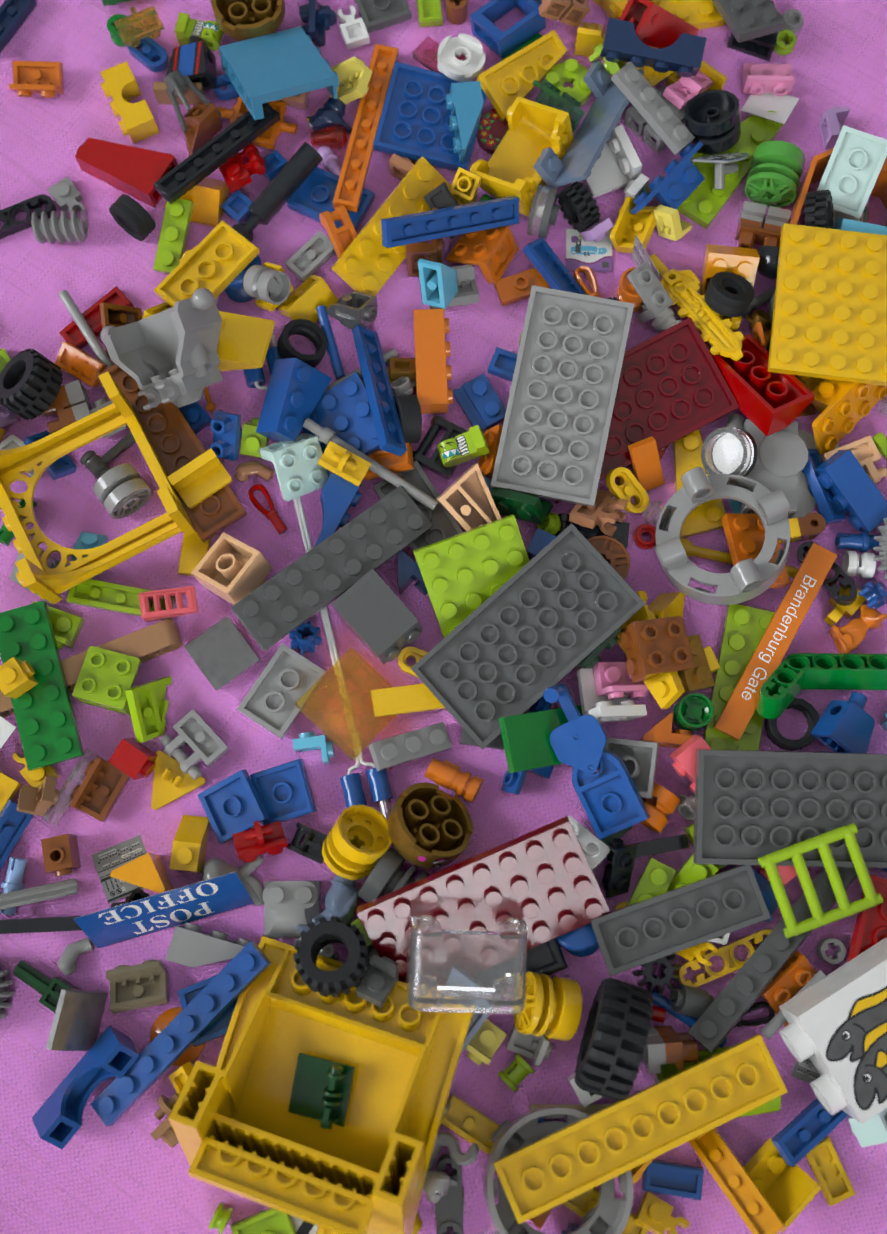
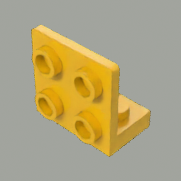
[744,1138,821,1233]

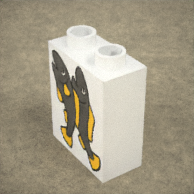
[779,937,887,1124]

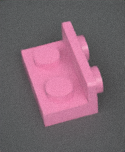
[741,63,795,96]
[592,662,650,700]

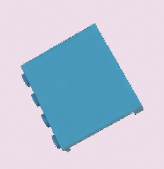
[219,26,340,120]

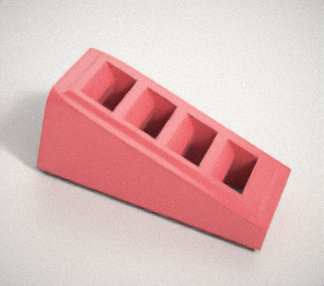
[138,586,199,622]

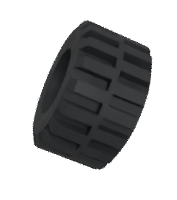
[0,348,63,420]
[294,916,370,998]

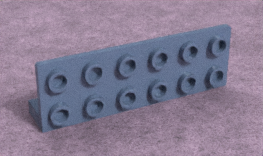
[533,60,644,188]

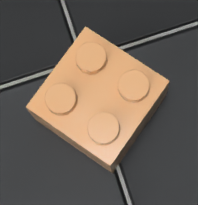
[191,532,273,605]

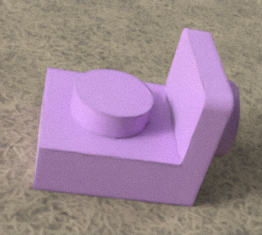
[818,107,850,150]

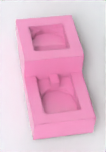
[662,70,714,110]

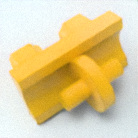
[317,441,371,487]

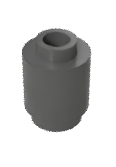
[670,984,714,1019]

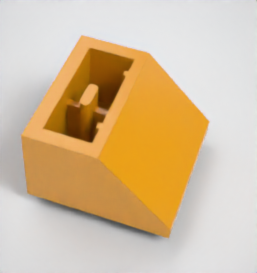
[700,244,760,295]

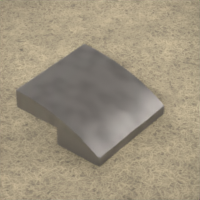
[184,616,259,691]
[46,989,108,1051]

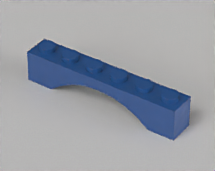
[313,472,362,548]

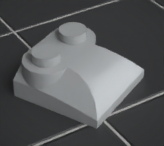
[604,737,659,799]
[263,881,321,938]

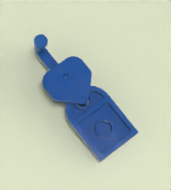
[543,683,650,840]

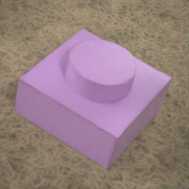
[580,218,614,242]

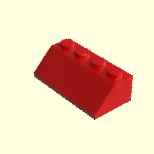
[709,334,815,436]

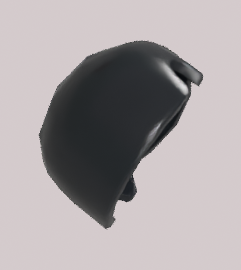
[757,246,779,279]

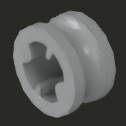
[817,938,846,964]

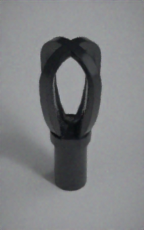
[735,1002,775,1028]

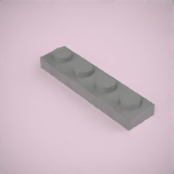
[611,61,695,155]

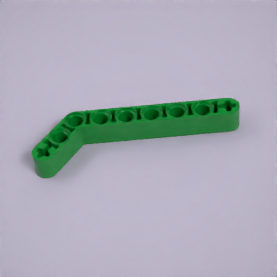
[756,653,887,719]

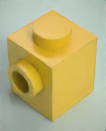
[0,657,39,699]

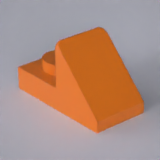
[640,712,693,748]

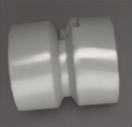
[243,265,291,305]

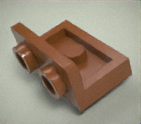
[69,757,130,822]

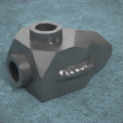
[327,291,378,329]

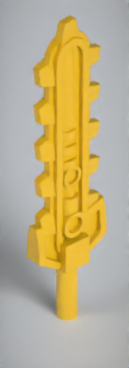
[650,254,744,362]

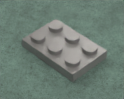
[237,643,327,739]

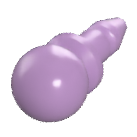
[317,146,341,177]

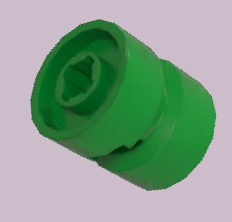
[672,693,714,733]

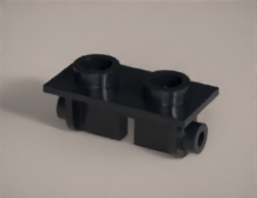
[601,838,638,899]

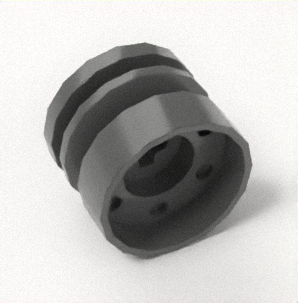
[358,847,430,902]

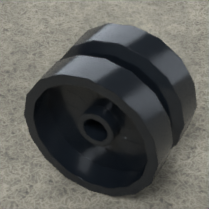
[685,90,741,155]

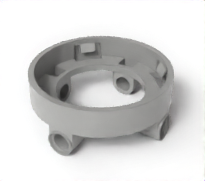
[654,467,791,605]
[483,1107,633,1234]

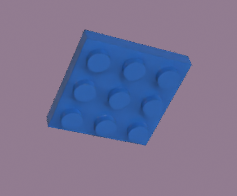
[302,372,380,476]

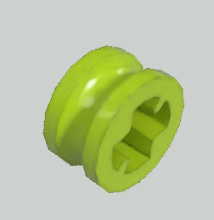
[774,29,797,55]
[208,1202,234,1234]

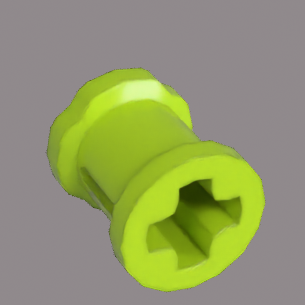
[497,1053,535,1093]

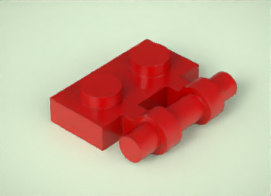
[219,142,266,193]

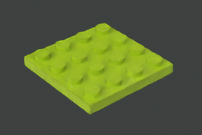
[413,514,529,638]

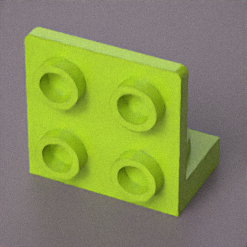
[72,646,141,716]

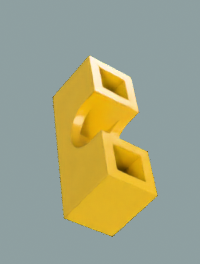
[100,61,160,144]

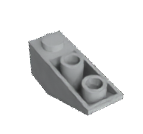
[165,922,254,967]

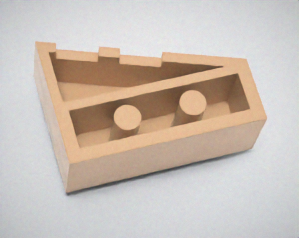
[436,463,501,531]

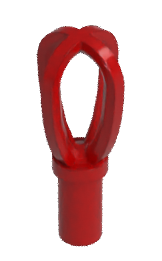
[248,484,288,535]

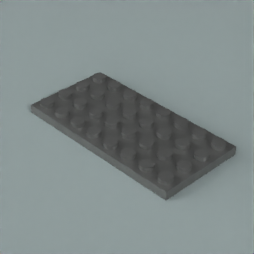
[411,523,646,750]
[693,749,887,868]

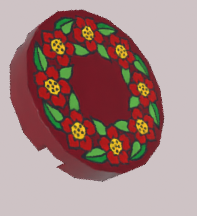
[476,109,509,155]

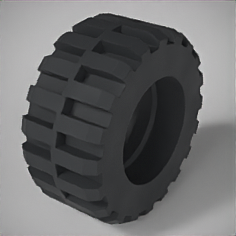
[575,978,653,1101]

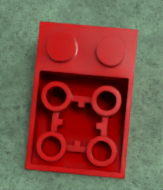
[619,0,699,75]

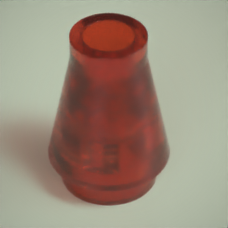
[310,124,348,149]

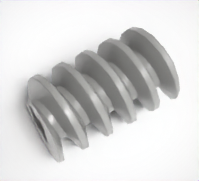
[31,210,88,244]

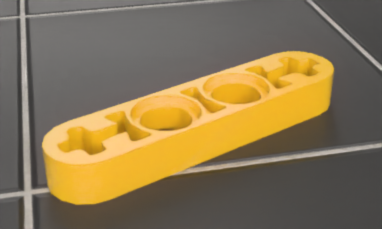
[677,929,772,988]

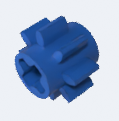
[289,621,322,655]

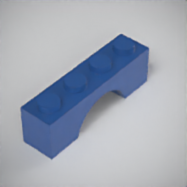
[32,1025,140,1149]

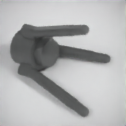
[164,70,221,132]

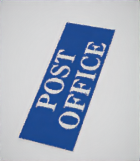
[73,872,254,949]

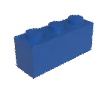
[815,449,887,532]

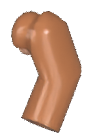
[235,461,275,482]

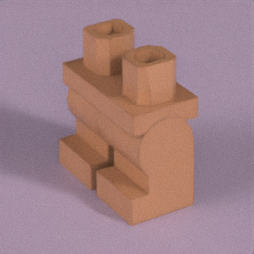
[538,0,590,27]

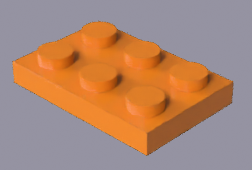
[721,513,791,588]

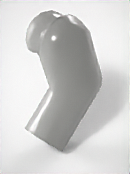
[58,937,95,975]

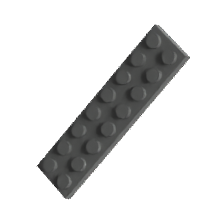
[231,485,433,652]

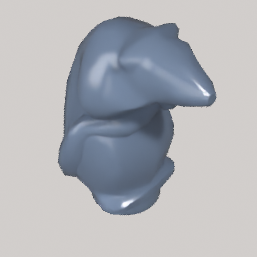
[296,875,359,933]

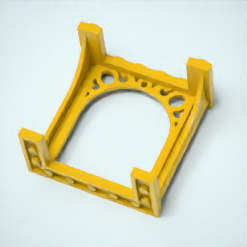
[0,371,196,604]

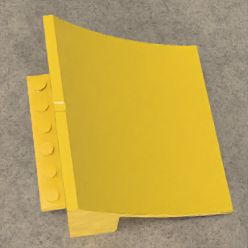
[168,936,475,1234]

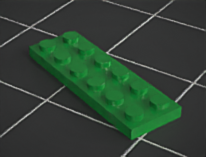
[0,601,85,771]

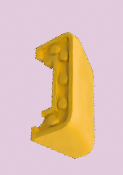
[470,97,574,217]

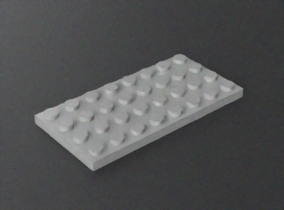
[490,285,634,507]

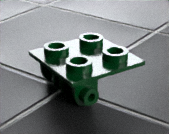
[288,1053,355,1129]

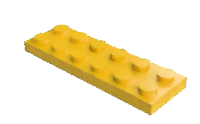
[331,157,451,296]

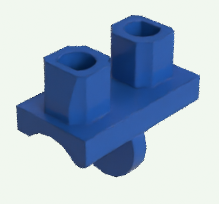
[210,409,242,461]

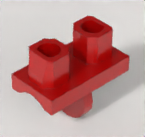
[232,820,288,863]

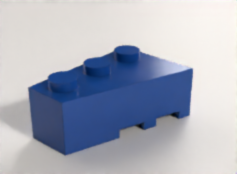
[256,358,332,441]

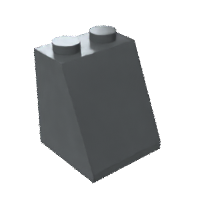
[332,569,423,665]

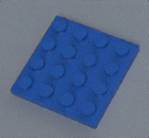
[373,61,487,171]

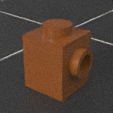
[41,834,81,877]

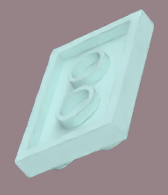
[817,125,887,218]

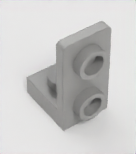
[627,261,673,324]

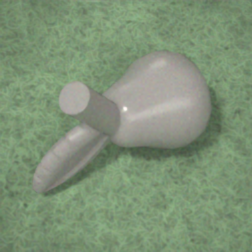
[202,855,264,906]

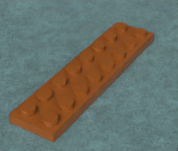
[96,364,248,542]

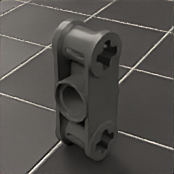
[435,1153,464,1234]

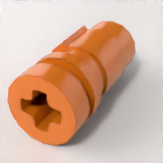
[425,758,484,803]

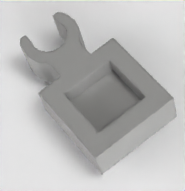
[47,176,87,215]

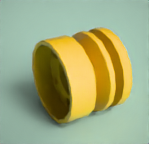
[322,805,392,880]
[513,971,582,1041]

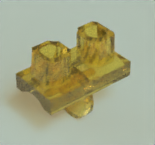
[114,6,164,48]

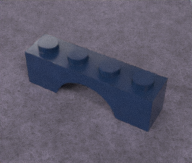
[600,18,706,77]

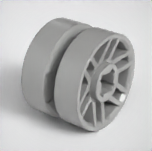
[93,463,152,519]

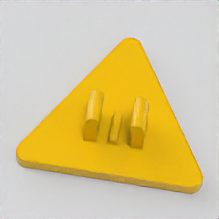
[151,750,206,810]

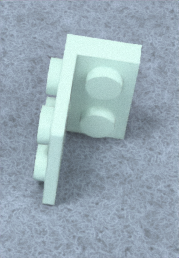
[259,433,329,501]

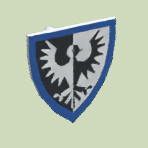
[689,152,749,189]

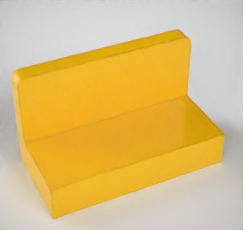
[277,274,338,323]
[167,448,232,509]

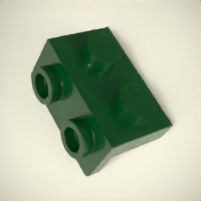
[490,487,553,525]

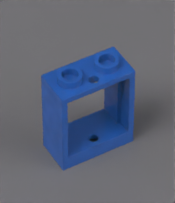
[470,0,546,59]

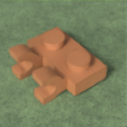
[569,489,628,537]

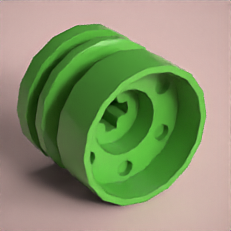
[744,141,806,208]

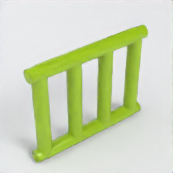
[758,823,883,938]

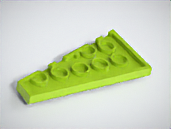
[646,111,784,230]

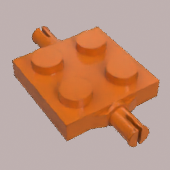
[218,96,298,150]

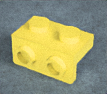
[330,57,373,105]

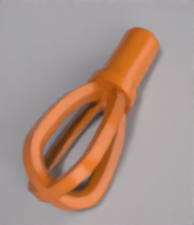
[573,266,601,298]

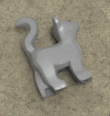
[423,1132,479,1203]

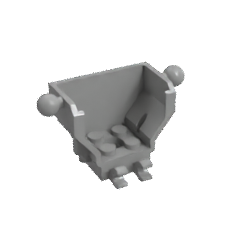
[100,288,223,410]

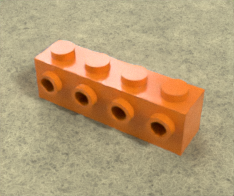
[413,309,453,414]

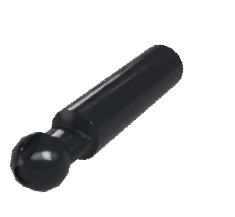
[232,142,323,243]

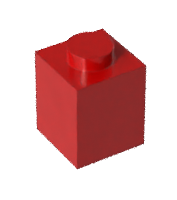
[108,738,158,780]

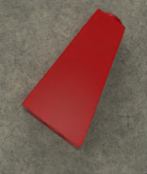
[75,137,178,208]

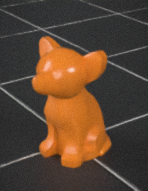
[829,604,887,654]

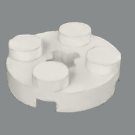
[437,34,486,82]

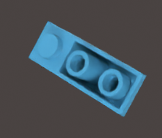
[446,81,484,163]

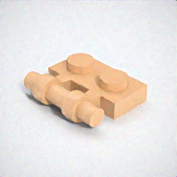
[821,435,887,484]

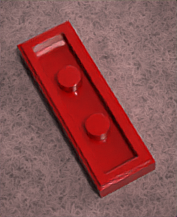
[59,286,134,349]

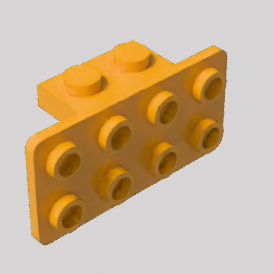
[811,379,887,456]

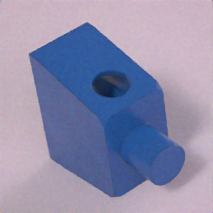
[811,692,875,753]

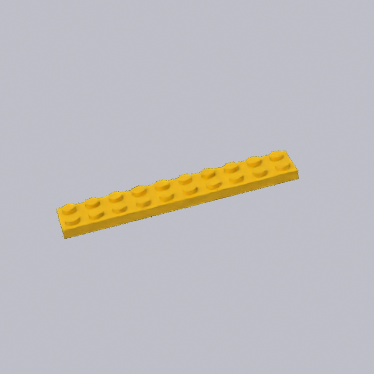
[493,1034,788,1224]

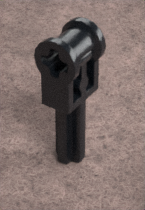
[286,822,327,864]

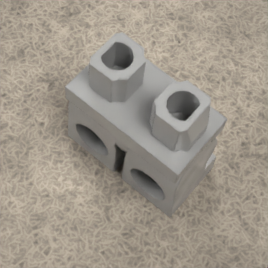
[624,85,685,153]

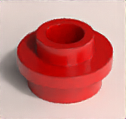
[633,524,656,550]

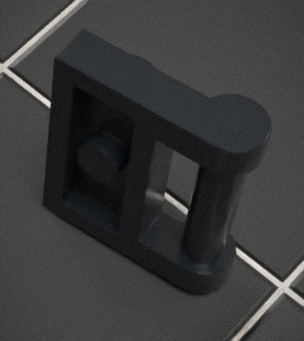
[413,415,467,480]

